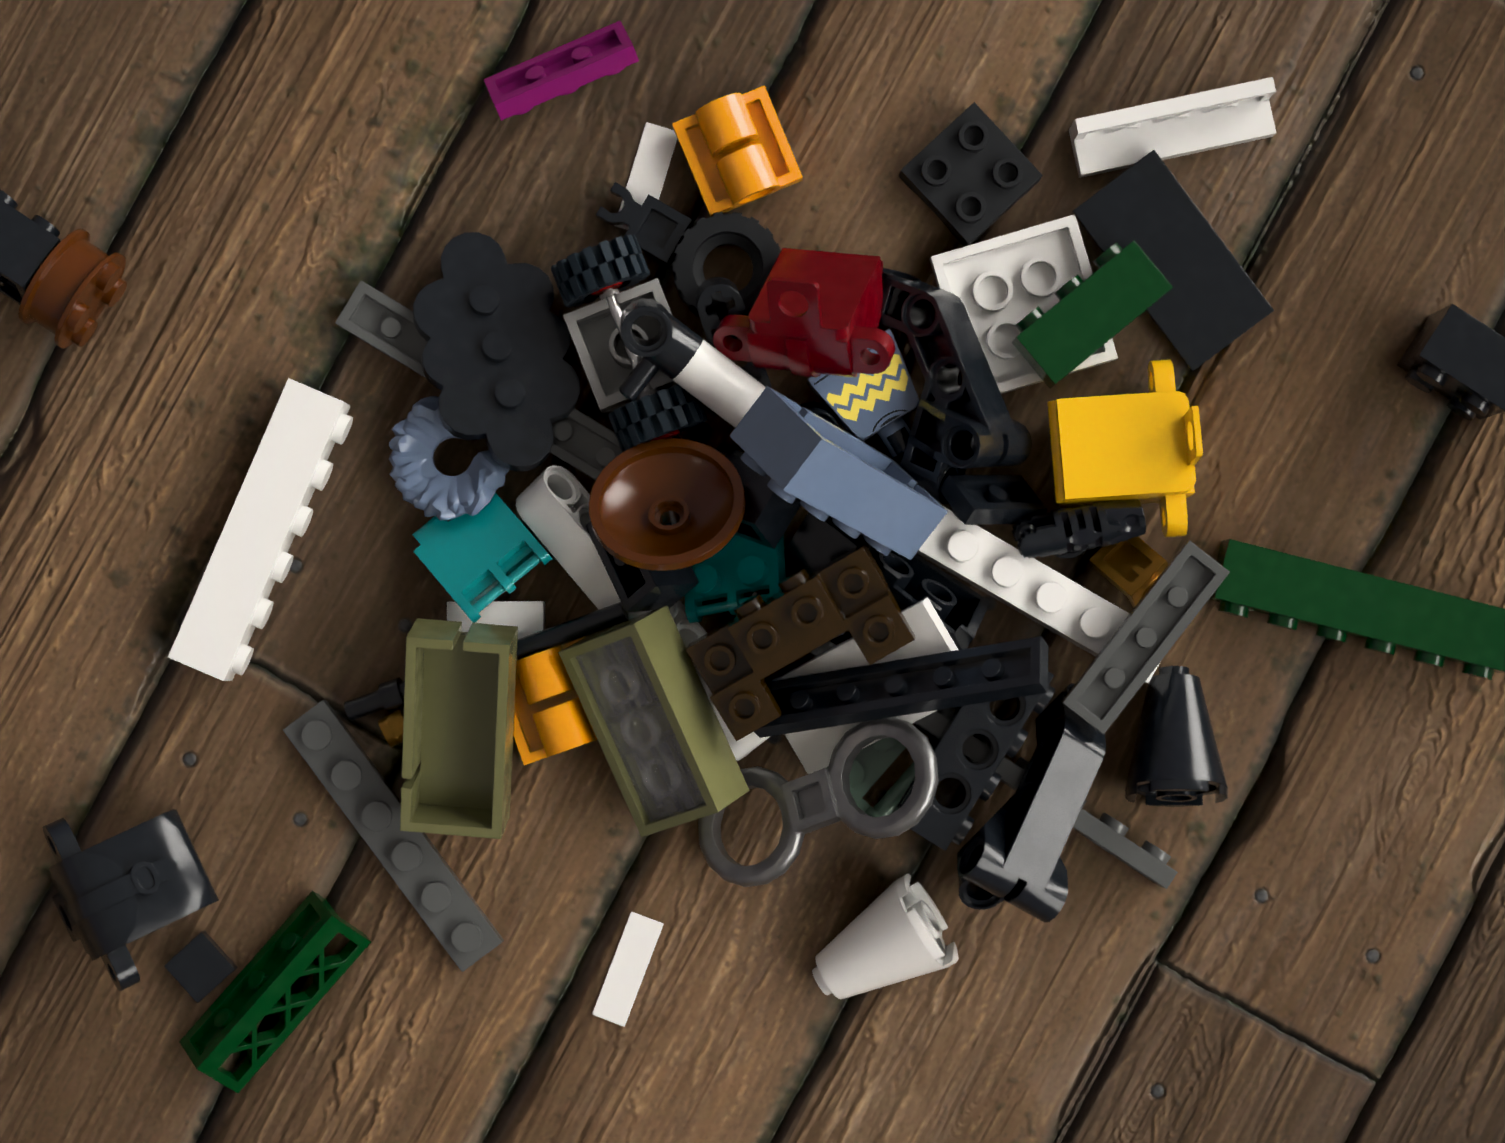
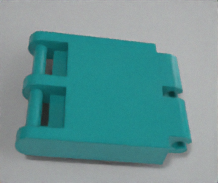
[412,492,552,623]
[685,534,786,623]

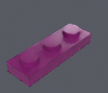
[483,20,639,121]

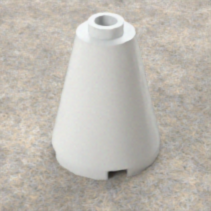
[812,873,959,1000]

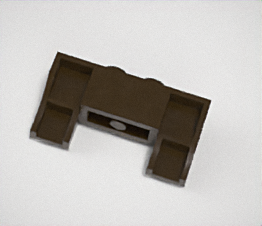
[685,542,915,741]

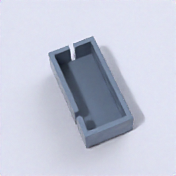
[730,386,948,560]

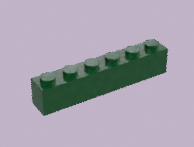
[1210,539,1505,680]

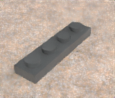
[1061,540,1230,735]

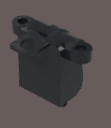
[43,809,219,991]

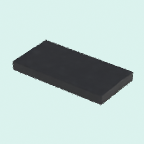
[1072,150,1274,371]

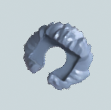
[389,396,509,521]

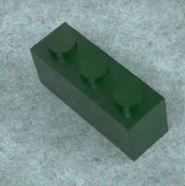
[1012,240,1173,389]

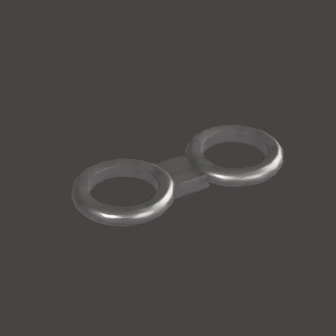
[698,717,939,887]

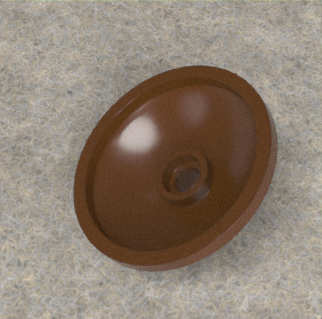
[589,438,745,571]

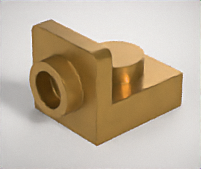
[1089,537,1168,608]

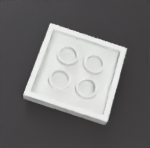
[930,214,1118,394]

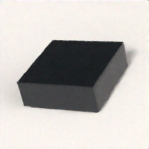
[164,930,238,1003]

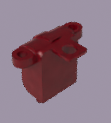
[713,248,895,377]

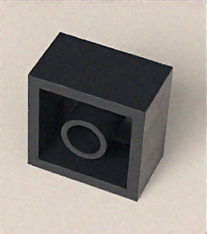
[1397,304,1505,421]

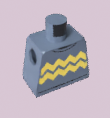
[807,329,919,458]

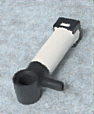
[619,298,766,428]

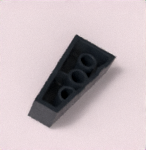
[784,512,991,650]

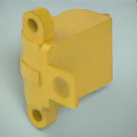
[1047,359,1203,537]

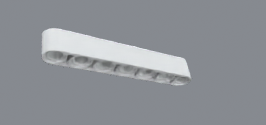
[516,465,770,761]

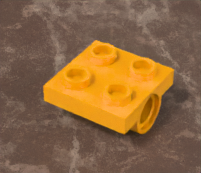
[672,85,803,217]
[513,637,597,766]

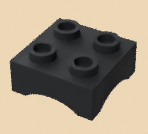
[899,102,1043,247]

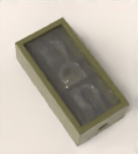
[558,605,750,837]

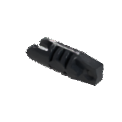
[1012,499,1146,559]

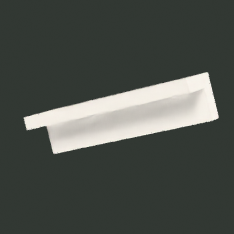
[1069,77,1276,178]

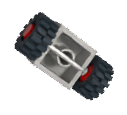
[551,234,708,453]

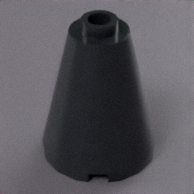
[1125,666,1228,807]

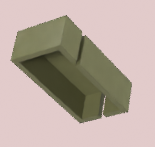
[400,618,518,839]

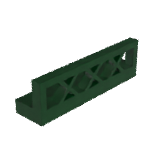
[179,890,371,1093]

